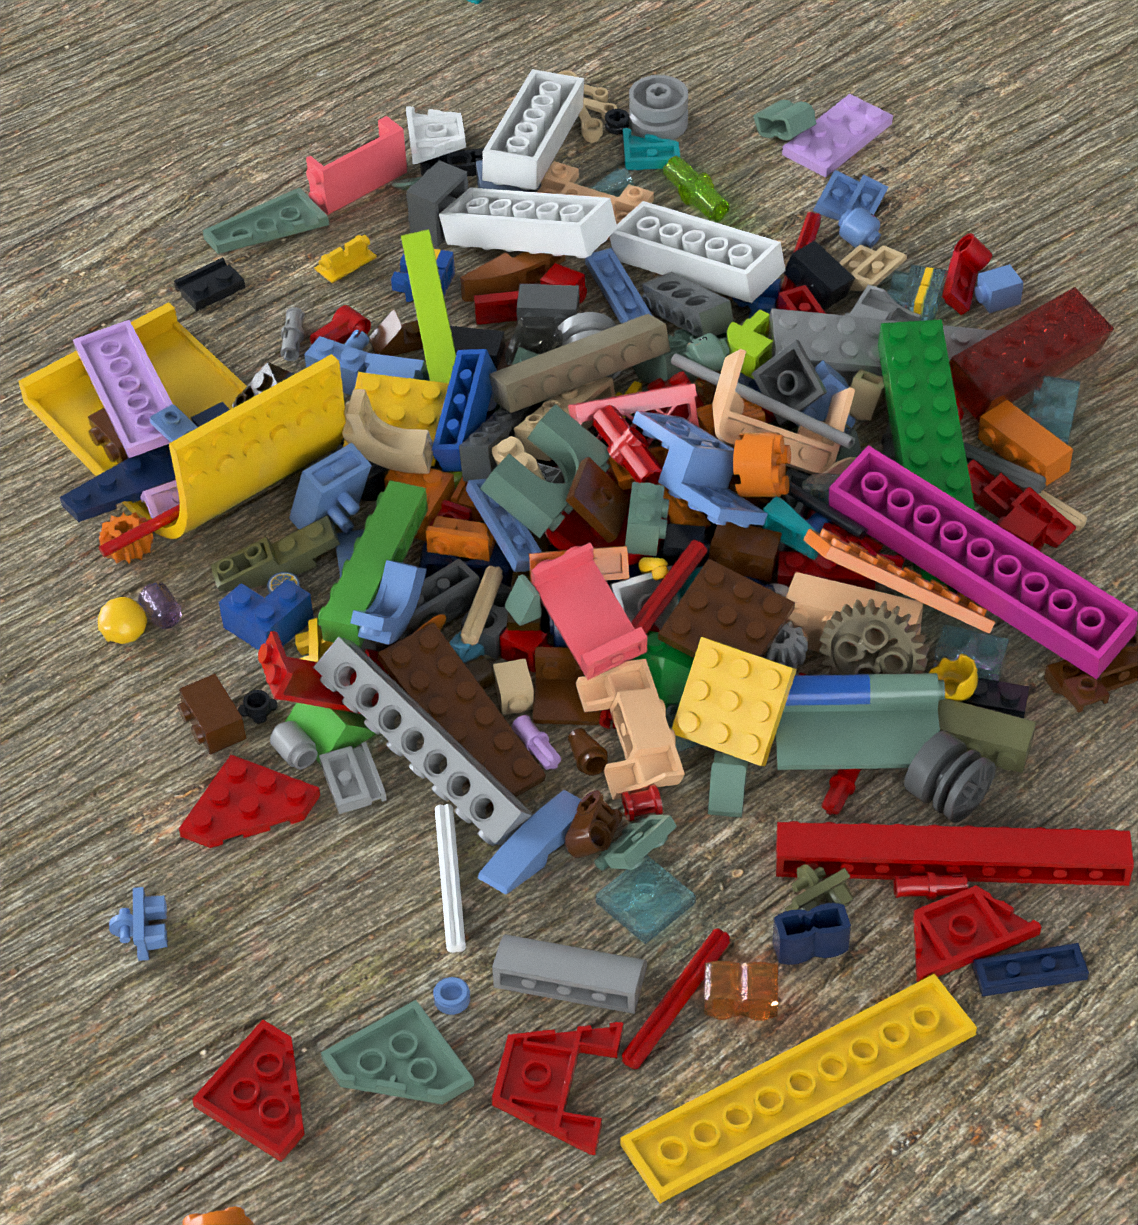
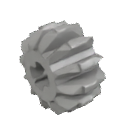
[763,621,808,669]

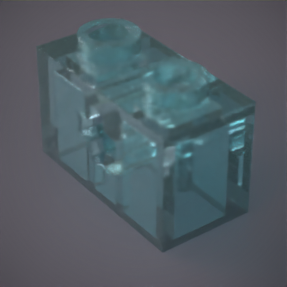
[1029,375,1081,445]

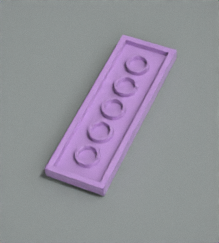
[73,320,173,458]

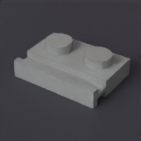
[319,742,387,814]

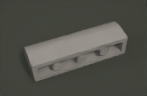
[492,934,647,1014]

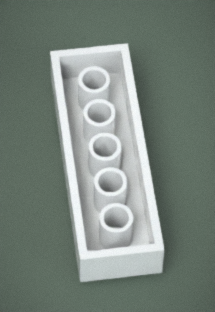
[482,69,584,190]
[439,188,617,258]
[610,201,786,303]

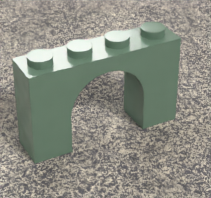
[480,404,611,538]

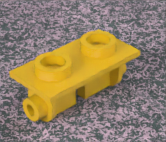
[314,235,377,283]

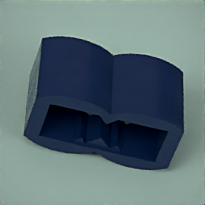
[772,903,851,965]

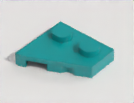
[623,128,680,171]

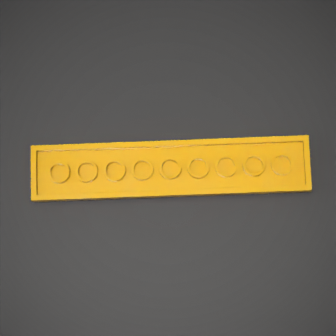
[620,974,977,1204]

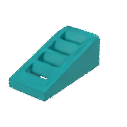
[762,497,818,560]

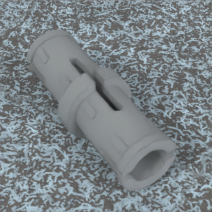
[280,307,305,361]

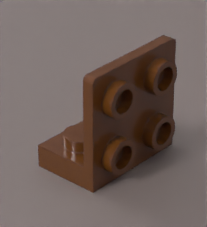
[533,647,600,726]

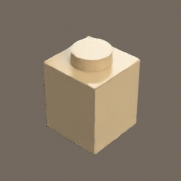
[849,369,885,421]
[493,659,534,715]

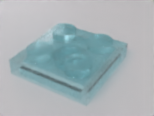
[595,855,696,944]

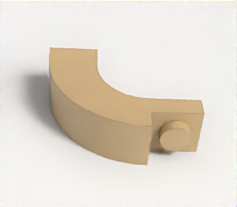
[342,389,433,474]

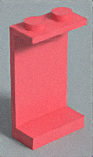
[306,116,407,215]
[531,543,648,680]

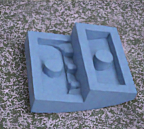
[813,170,888,221]

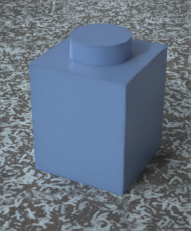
[975,264,1023,313]

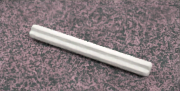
[435,804,466,953]

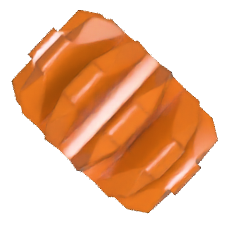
[99,511,154,564]

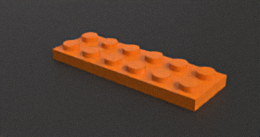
[803,528,995,634]

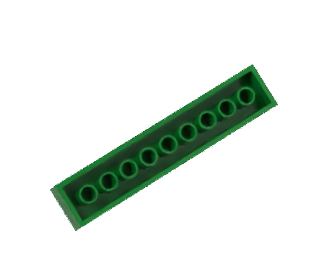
[878,319,976,594]

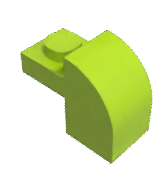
[727,309,773,380]

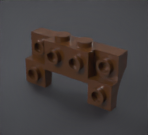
[1044,629,1138,713]

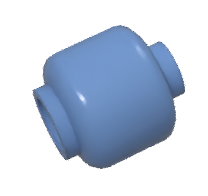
[838,207,881,248]

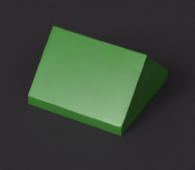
[285,703,376,765]

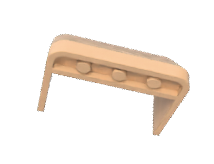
[712,349,855,476]

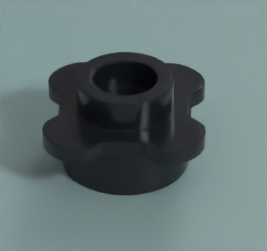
[238,690,278,724]

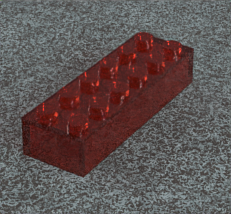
[949,287,1114,422]

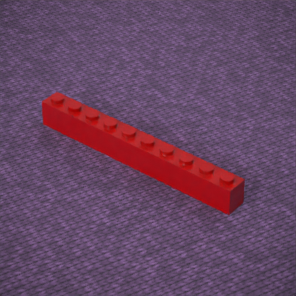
[776,821,1134,886]

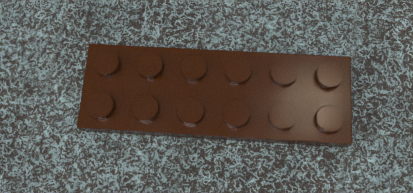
[377,623,546,813]

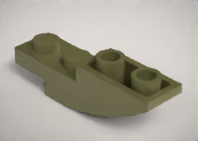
[210,515,340,591]

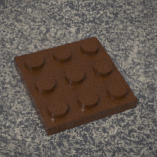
[658,559,795,658]

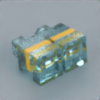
[887,265,946,321]

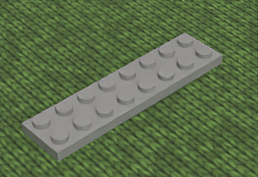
[769,308,1008,386]

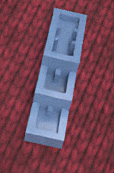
[478,790,581,895]

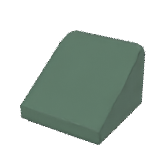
[505,574,541,625]

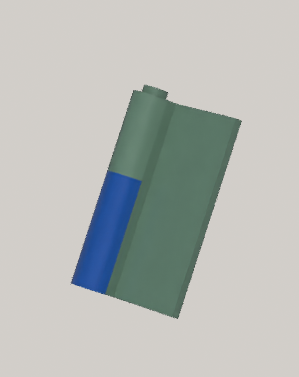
[775,673,945,770]

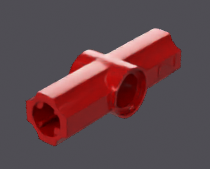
[592,405,663,485]

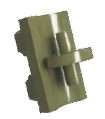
[785,864,854,911]

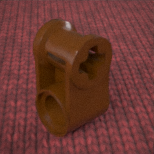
[565,790,623,858]

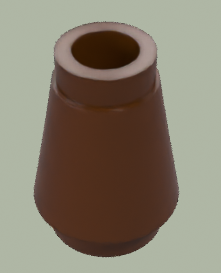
[568,728,608,776]

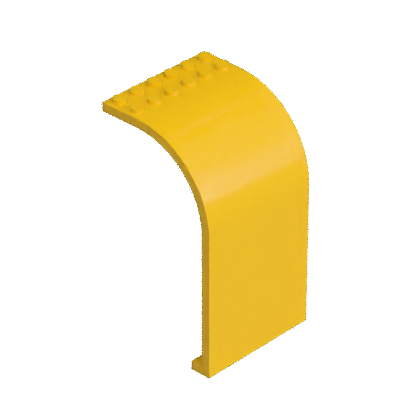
[18,302,346,539]

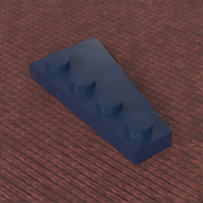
[60,444,176,522]

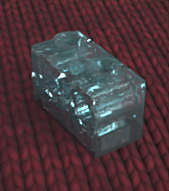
[933,624,1009,681]

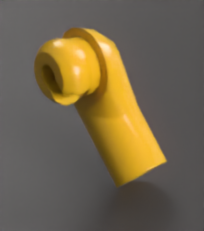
[638,557,669,581]

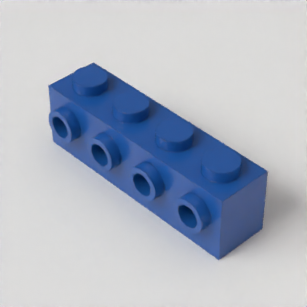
[432,349,497,472]

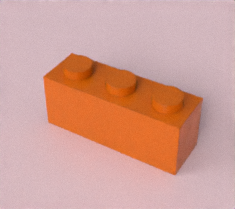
[978,400,1073,486]

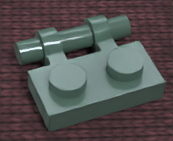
[594,815,677,871]

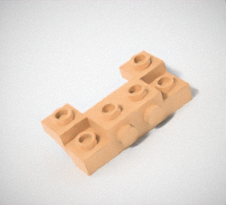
[537,161,654,241]
[576,659,685,800]

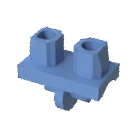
[109,887,168,961]

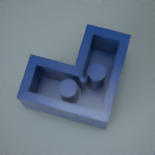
[219,579,314,650]

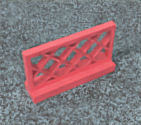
[568,384,699,475]

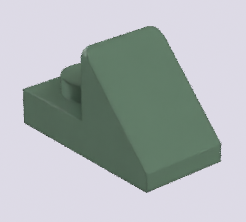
[708,752,748,818]

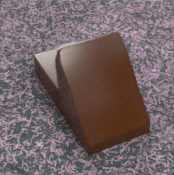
[369,309,423,356]

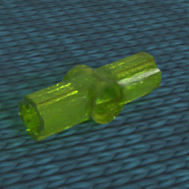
[663,155,729,223]

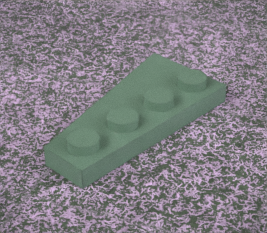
[203,187,329,254]

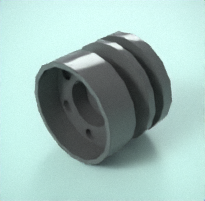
[904,731,996,823]

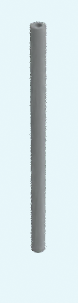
[671,353,855,449]

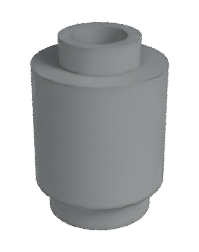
[270,721,318,770]

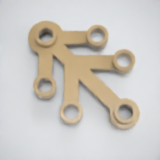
[557,70,617,143]

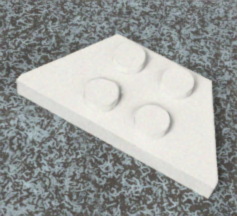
[406,106,466,164]

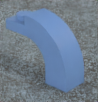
[350,560,427,645]

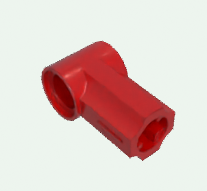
[310,305,371,344]

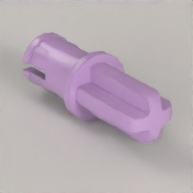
[511,715,561,770]

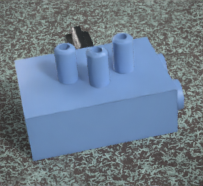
[289,443,389,533]

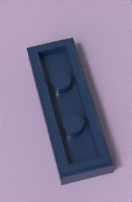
[972,943,1089,997]

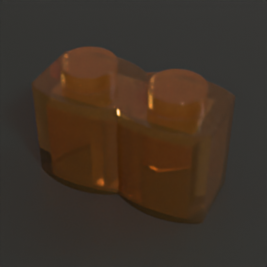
[704,961,778,1021]

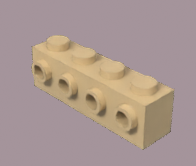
[514,377,615,461]

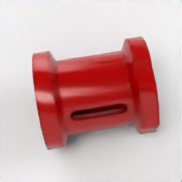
[621,784,663,822]

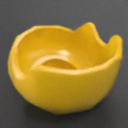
[97,597,147,644]
[929,654,978,702]

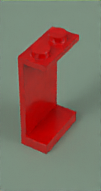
[258,631,388,714]

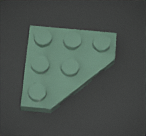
[321,1000,474,1104]

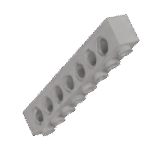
[314,637,534,846]

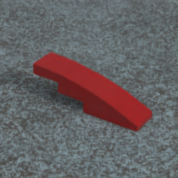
[967,459,1077,548]

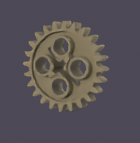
[819,599,929,675]

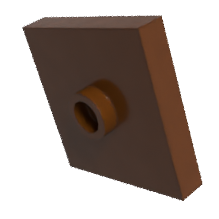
[566,456,630,543]

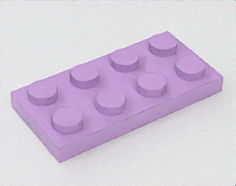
[782,94,893,178]

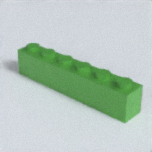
[318,480,428,648]

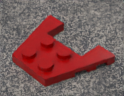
[492,1022,624,1155]

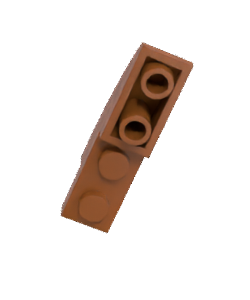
[460,252,566,302]

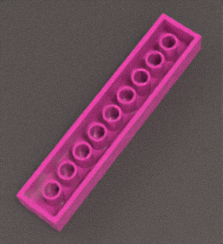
[829,445,1138,679]

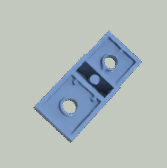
[632,411,768,528]

